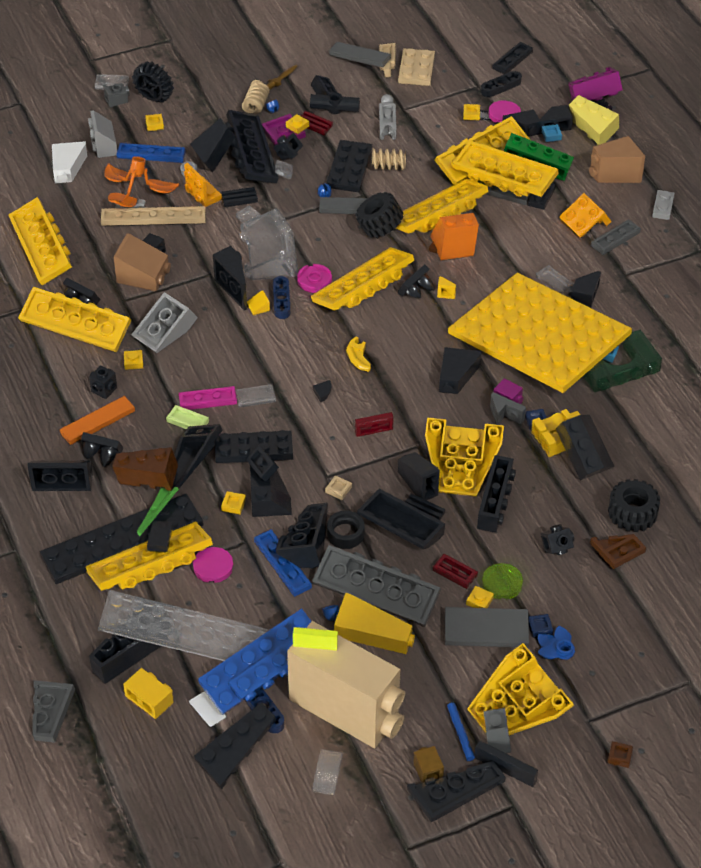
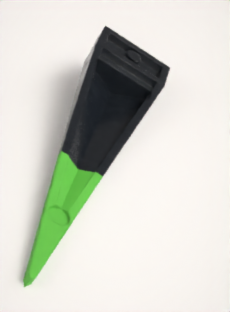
[137,424,223,537]

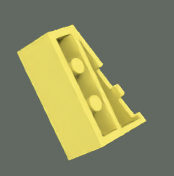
[569,95,619,145]

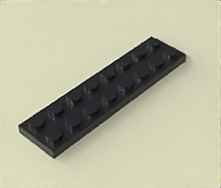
[40,493,204,584]

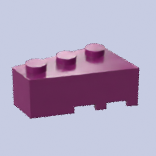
[568,66,623,101]

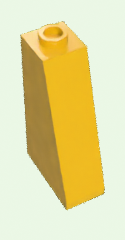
[334,593,415,654]

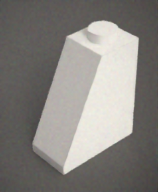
[52,141,87,183]

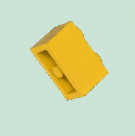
[123,668,173,719]

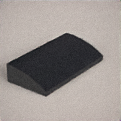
[357,488,445,550]

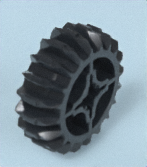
[132,61,174,103]

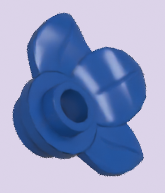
[537,626,575,660]

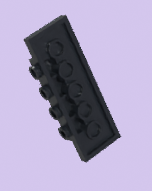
[226,110,279,184]

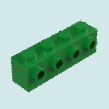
[504,133,574,181]

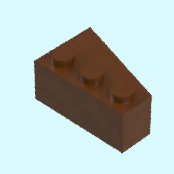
[112,447,178,491]

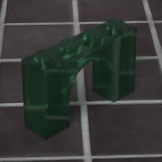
[583,329,662,392]

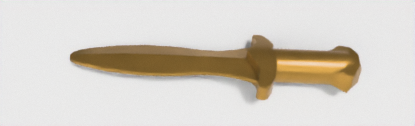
[267,65,297,90]

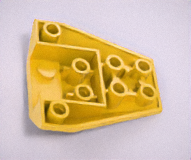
[425,418,504,497]
[467,643,574,735]

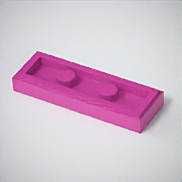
[179,386,237,410]

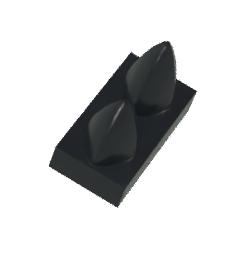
[528,183,556,210]
[397,264,435,298]
[63,278,101,305]
[81,432,123,467]

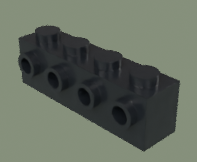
[477,455,516,533]

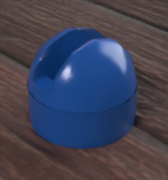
[265,99,279,113]
[318,183,331,197]
[322,605,339,621]

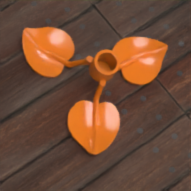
[104,156,179,207]

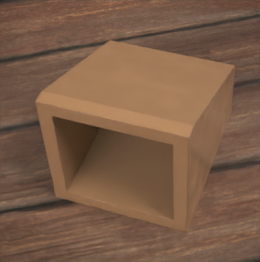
[589,136,645,183]
[114,233,171,292]

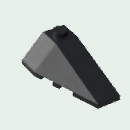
[250,465,292,517]
[276,503,328,568]

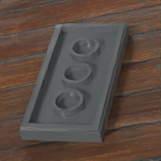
[445,607,529,648]

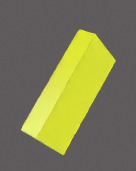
[293,627,338,650]

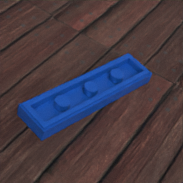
[117,143,186,163]
[254,529,312,597]

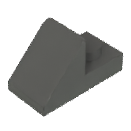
[490,392,526,425]
[483,708,511,753]

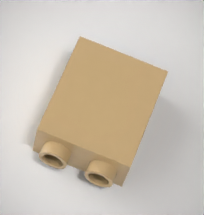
[287,621,405,749]

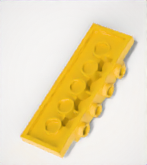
[435,116,530,185]
[452,140,559,197]
[396,179,489,233]
[8,197,72,285]
[311,247,414,310]
[18,287,131,352]
[85,522,213,591]

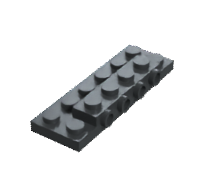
[312,545,441,627]

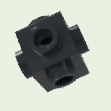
[273,133,303,161]
[89,365,117,399]
[540,524,574,555]

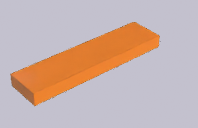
[60,396,135,445]

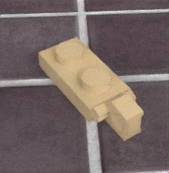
[379,43,396,77]

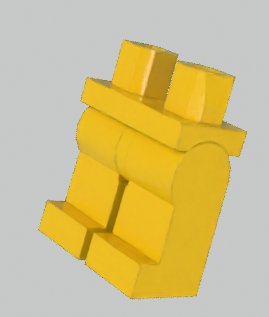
[531,409,580,457]

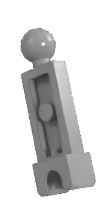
[379,94,396,140]

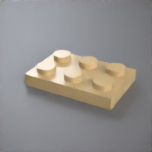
[398,48,435,86]

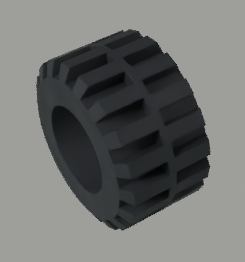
[356,192,404,238]
[608,479,660,532]

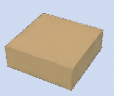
[325,476,352,500]

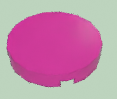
[488,100,521,123]
[297,264,332,293]
[193,547,233,583]

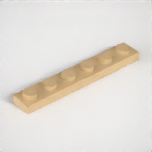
[101,206,206,226]

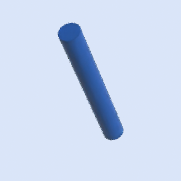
[447,703,475,761]

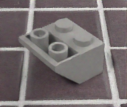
[88,110,117,158]

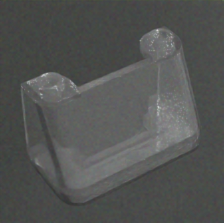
[239,208,298,280]

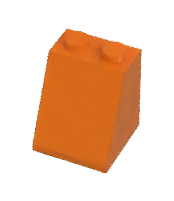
[431,213,479,260]

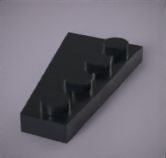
[194,702,276,789]
[407,761,506,823]

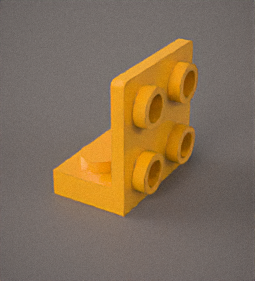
[184,163,222,207]
[560,193,612,238]

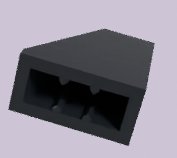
[190,118,236,172]
[439,347,482,394]
[398,452,440,500]

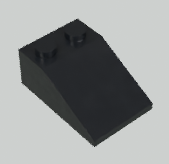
[213,246,247,311]

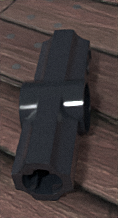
[310,92,360,114]

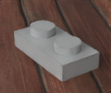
[652,190,674,220]

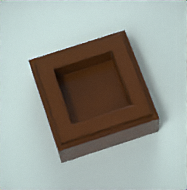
[607,741,633,768]

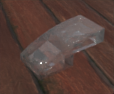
[312,749,343,795]

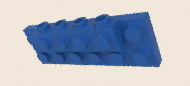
[198,609,312,715]

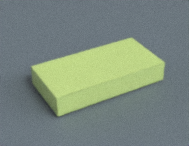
[166,405,209,429]

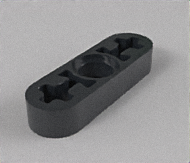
[481,71,522,97]

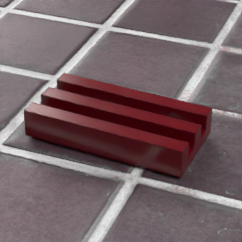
[300,111,333,135]
[355,412,394,437]
[433,554,478,589]

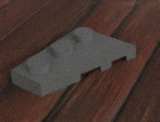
[32,680,75,743]

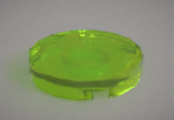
[482,563,523,600]

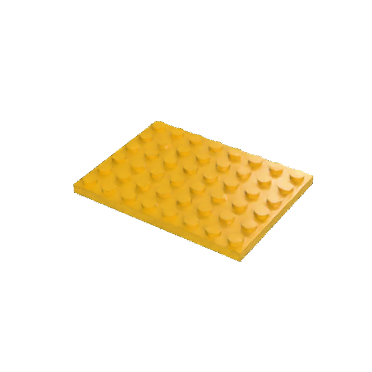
[448,272,632,393]

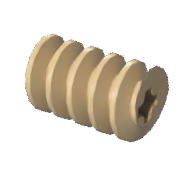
[242,80,270,114]
[372,148,406,170]

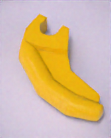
[346,336,371,372]

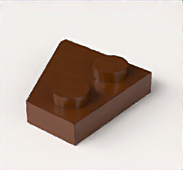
[590,534,646,569]

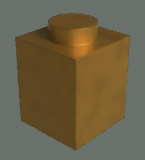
[413,746,444,783]

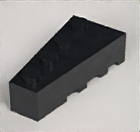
[89,600,172,684]

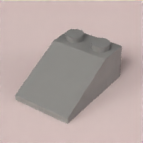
[131,292,198,353]

